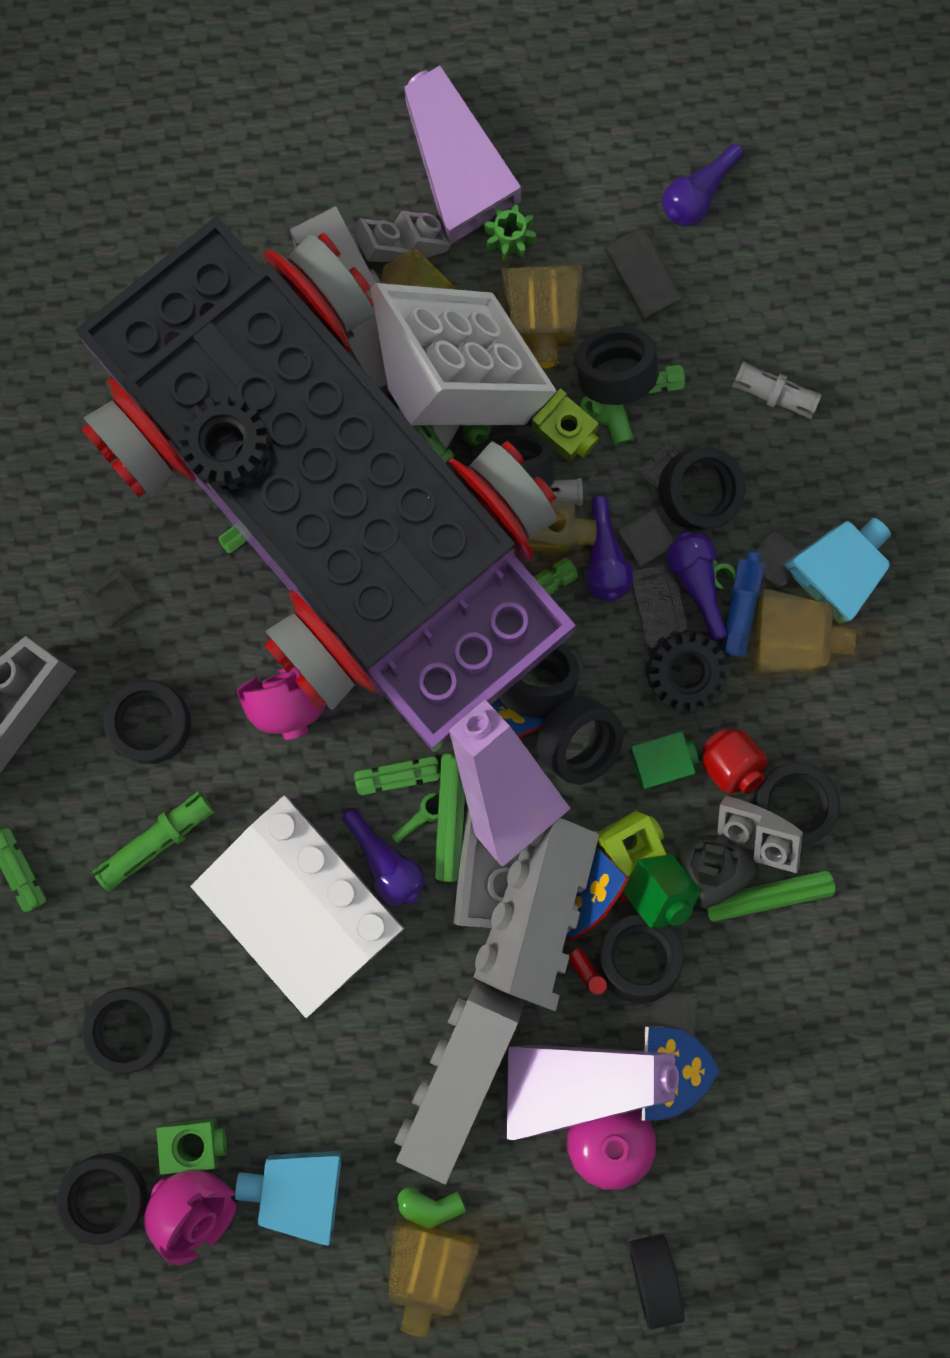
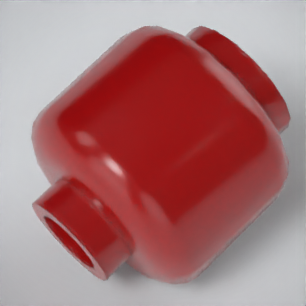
[701,729,767,794]

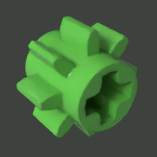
[484,204,536,261]

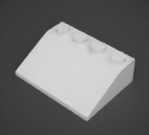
[371,283,557,425]
[190,795,405,1018]

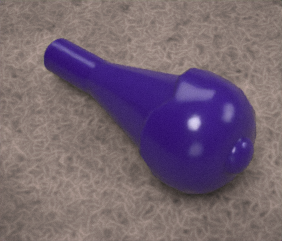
[662,144,744,227]
[583,495,634,602]
[666,531,727,641]
[342,808,425,906]

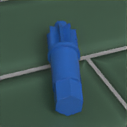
[721,551,765,657]

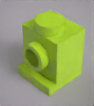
[531,388,599,462]
[593,811,666,876]

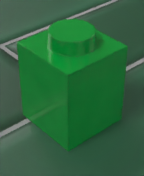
[629,731,699,792]
[622,854,702,929]

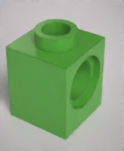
[156,1118,227,1175]

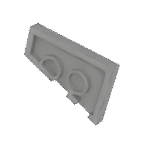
[453,805,520,928]

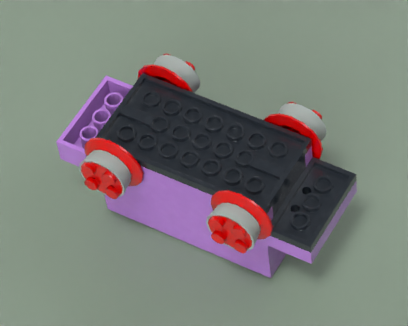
[75,215,576,752]

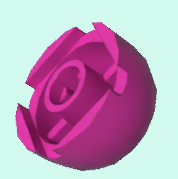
[237,667,326,740]
[567,1110,656,1190]
[144,1170,237,1265]

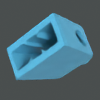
[782,518,891,624]
[235,1151,343,1246]

